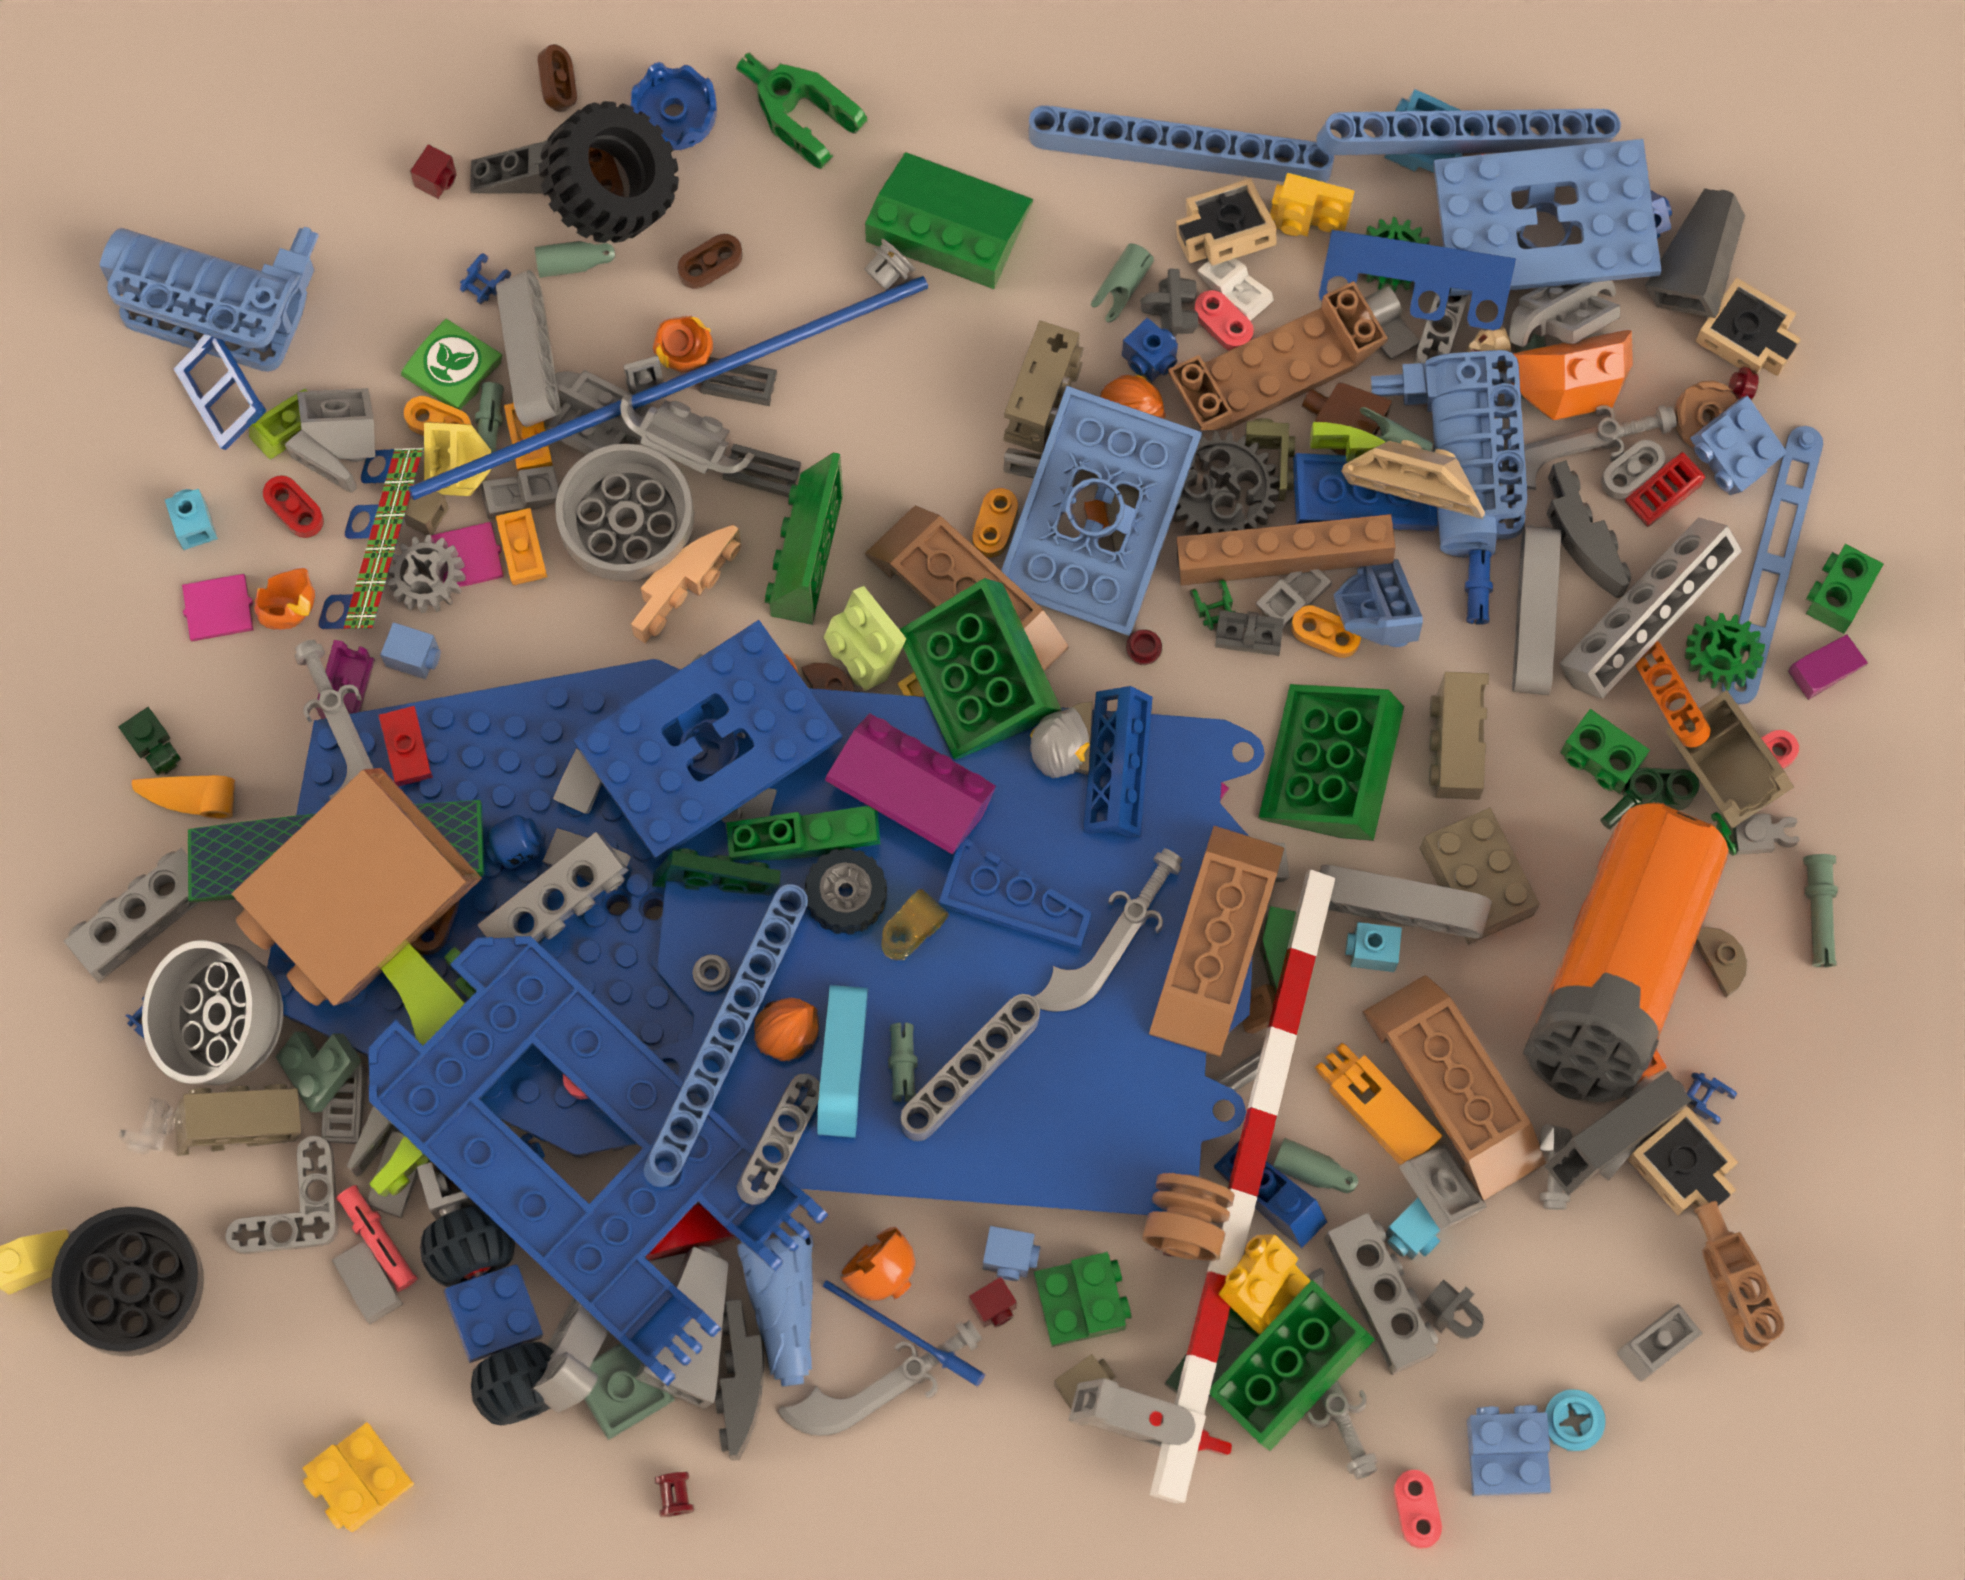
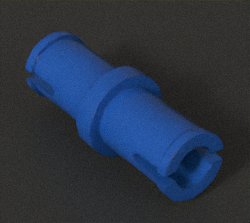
[1464,549,1493,625]

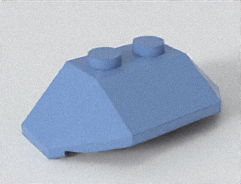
[1334,559,1423,647]

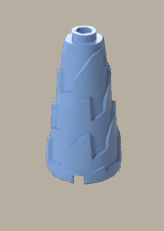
[737,1235,814,1387]

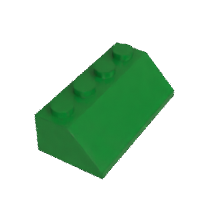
[1209,1279,1375,1451]

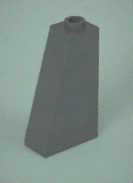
[1645,188,1745,318]
[1545,1071,1692,1195]

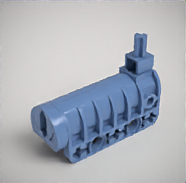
[99,227,319,372]
[1371,350,1528,558]

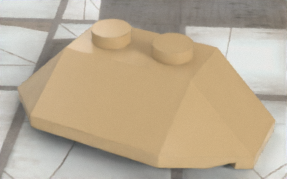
[1342,440,1485,519]

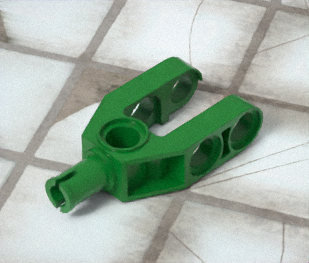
[736,52,868,169]

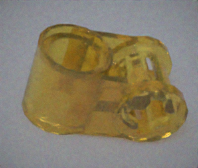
[881,888,949,960]

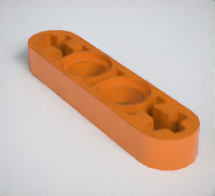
[1635,641,1711,748]

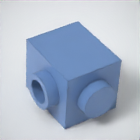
[380,622,441,679]
[983,1226,1040,1281]

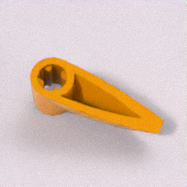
[132,775,235,819]

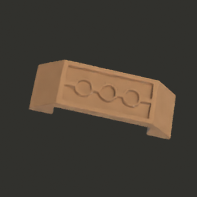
[1168,281,1388,430]
[865,505,1069,672]
[1149,826,1285,1057]
[1363,975,1546,1201]

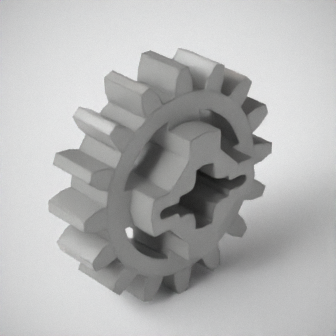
[387,534,466,613]

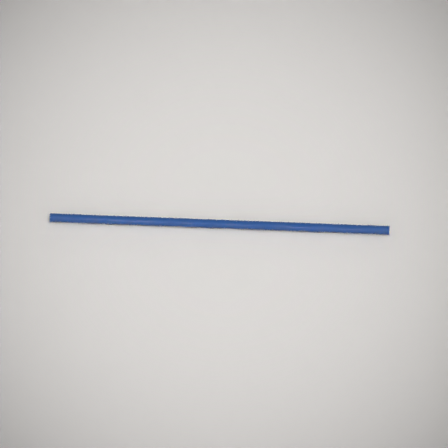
[408,276,928,500]

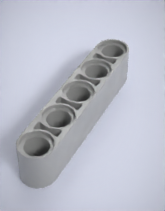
[496,270,561,427]
[1512,526,1561,695]
[1319,865,1492,939]
[901,994,1040,1141]

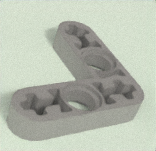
[226,1135,338,1254]

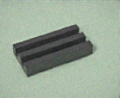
[701,357,777,406]
[723,444,801,497]

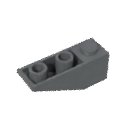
[470,141,548,193]

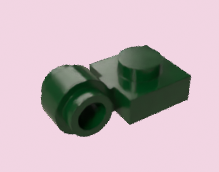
[118,706,182,776]

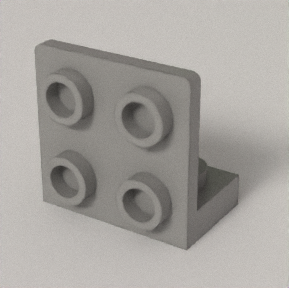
[417,1162,476,1220]

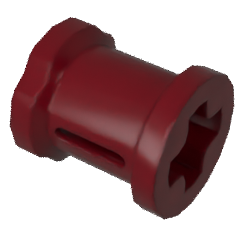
[654,1472,694,1517]

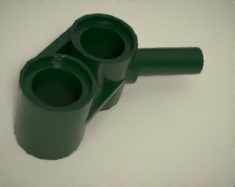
[1600,767,1700,830]

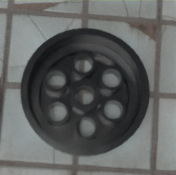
[52,1207,204,1356]

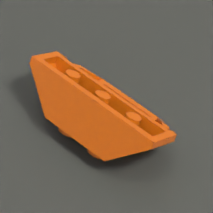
[1511,330,1633,420]

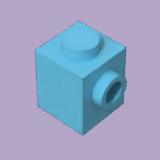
[165,488,218,550]
[1345,922,1402,972]
[1385,1197,1440,1260]

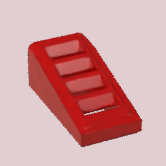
[1624,452,1705,527]

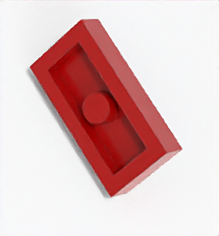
[379,706,433,786]

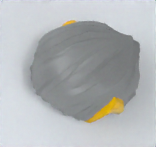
[1030,707,1090,779]

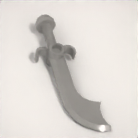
[1499,405,1677,494]
[295,640,373,799]
[1033,848,1183,1012]
[1307,1268,1378,1479]
[778,1320,982,1435]

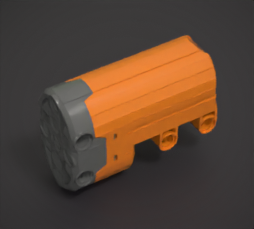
[1523,803,1728,1102]

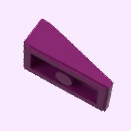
[1788,634,1868,700]

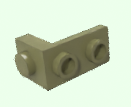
[1244,418,1295,501]

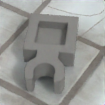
[1732,814,1800,855]

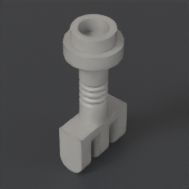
[1540,1124,1572,1210]

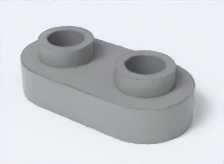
[1601,440,1665,499]

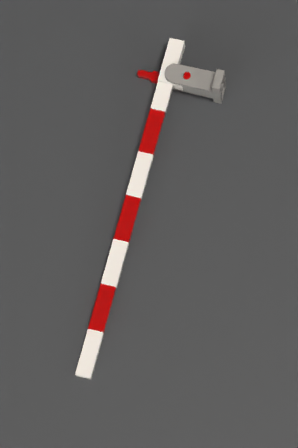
[1068,869,1335,1503]

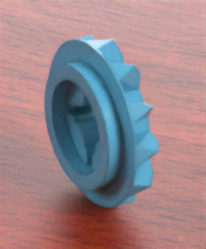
[1545,1389,1605,1451]

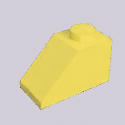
[0,1229,70,1295]

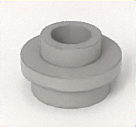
[693,954,730,992]

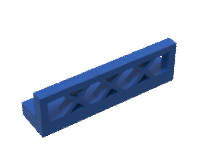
[1083,686,1153,838]

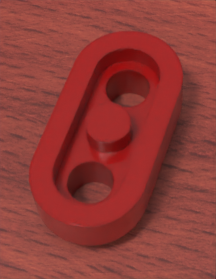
[263,476,324,538]

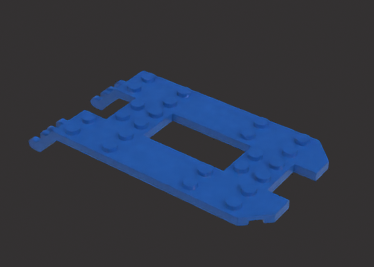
[369,936,829,1386]

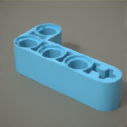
[817,985,868,1138]

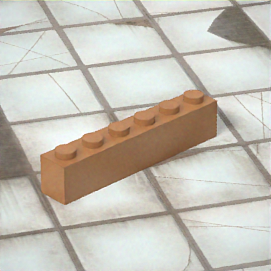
[1176,514,1396,586]

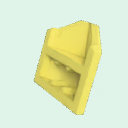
[424,422,491,496]

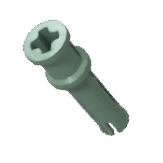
[1803,854,1838,968]

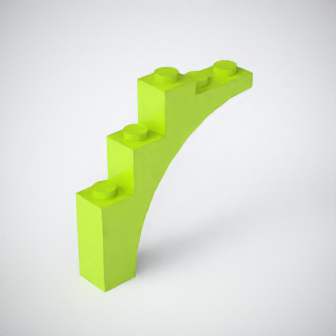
[369,943,466,1197]

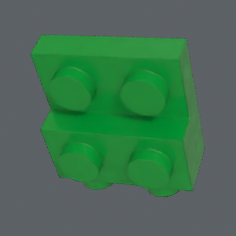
[1034,1252,1131,1347]

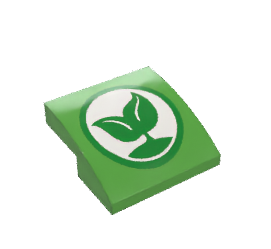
[401,318,502,410]

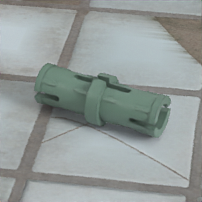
[474,382,504,453]
[888,1023,918,1102]

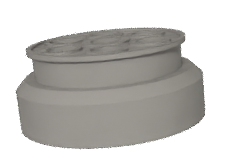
[555,444,694,581]
[142,940,283,1085]

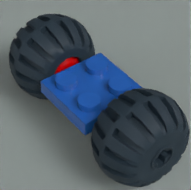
[420,1205,554,1426]

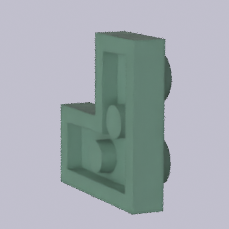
[276,1032,361,1112]

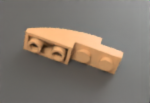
[631,525,741,643]

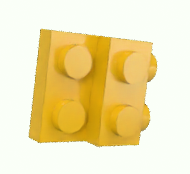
[1270,173,1355,237]
[1218,1234,1311,1335]
[302,1422,414,1532]

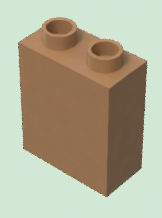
[231,768,482,1006]

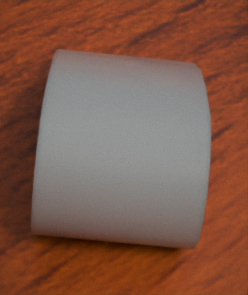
[1364,286,1420,359]

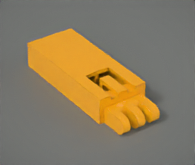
[1315,1043,1442,1165]

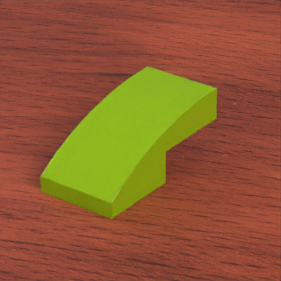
[1310,422,1385,462]

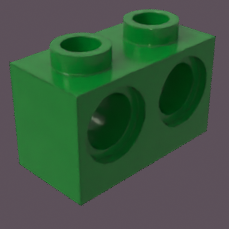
[1806,544,1884,634]
[1560,709,1650,794]

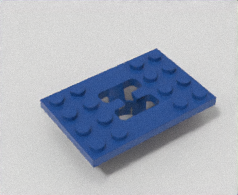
[573,620,842,861]

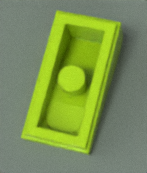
[249,388,307,459]

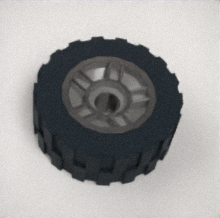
[805,848,887,935]

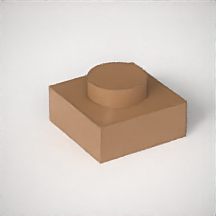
[1242,984,1276,1034]

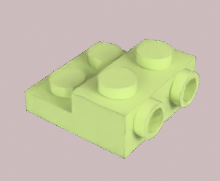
[823,586,906,691]

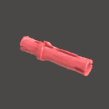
[336,1185,418,1292]

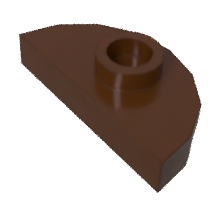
[801,663,855,692]

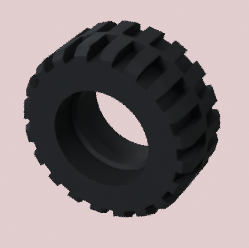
[539,101,679,243]

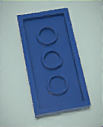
[1293,453,1438,531]

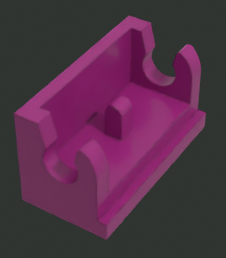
[316,640,375,719]

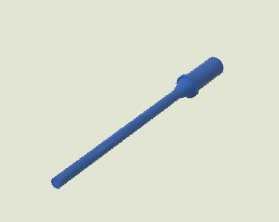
[823,1280,985,1387]

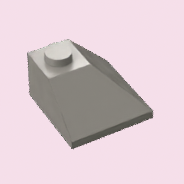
[297,388,375,461]

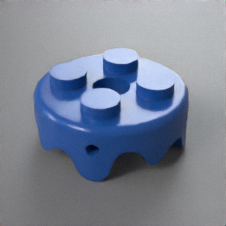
[631,62,717,150]

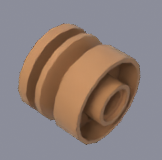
[1142,1173,1235,1261]

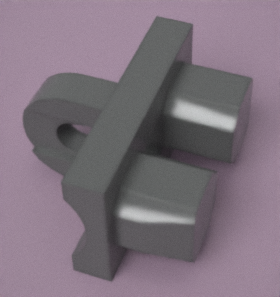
[1140,268,1198,337]
[1215,610,1284,656]
[1423,1279,1484,1339]

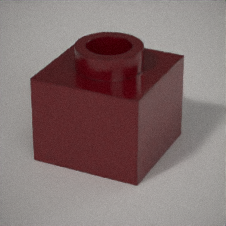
[410,144,457,199]
[969,1277,1017,1328]

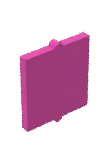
[431,522,504,587]
[182,574,254,642]

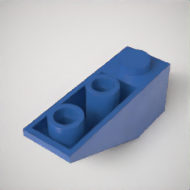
[1214,1140,1327,1248]

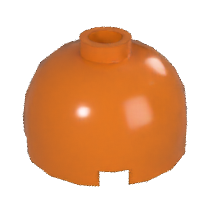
[840,1226,916,1301]

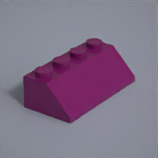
[825,713,996,854]

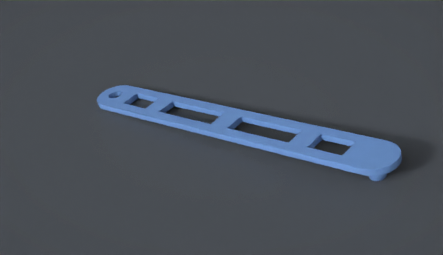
[1722,426,1823,705]

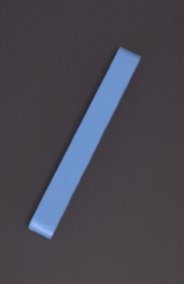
[1028,105,1334,183]
[1316,109,1621,155]
[643,884,808,1187]

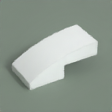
[1198,258,1274,321]

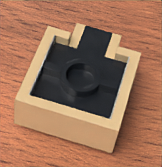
[1176,178,1277,266]
[1695,277,1801,377]
[1627,1106,1739,1216]

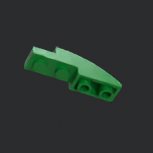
[726,806,880,860]

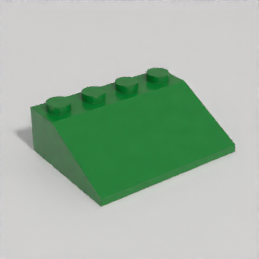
[865,152,1033,289]
[765,452,844,625]
[899,578,1062,760]
[1258,684,1404,841]

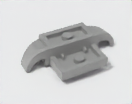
[1509,281,1620,347]
[547,370,649,455]
[620,394,755,474]

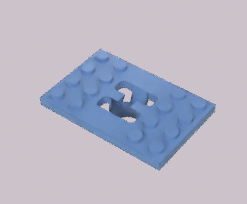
[1433,139,1662,296]
[1001,386,1203,636]

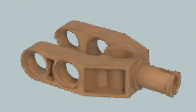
[1694,1201,1785,1353]

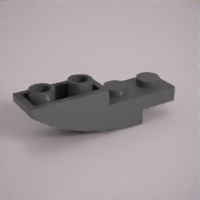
[1547,460,1631,598]
[715,1299,764,1461]

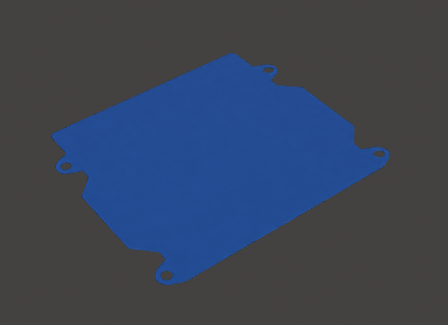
[653,688,1265,1215]

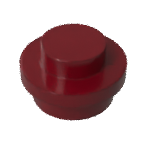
[1729,367,1759,400]
[1126,630,1162,665]

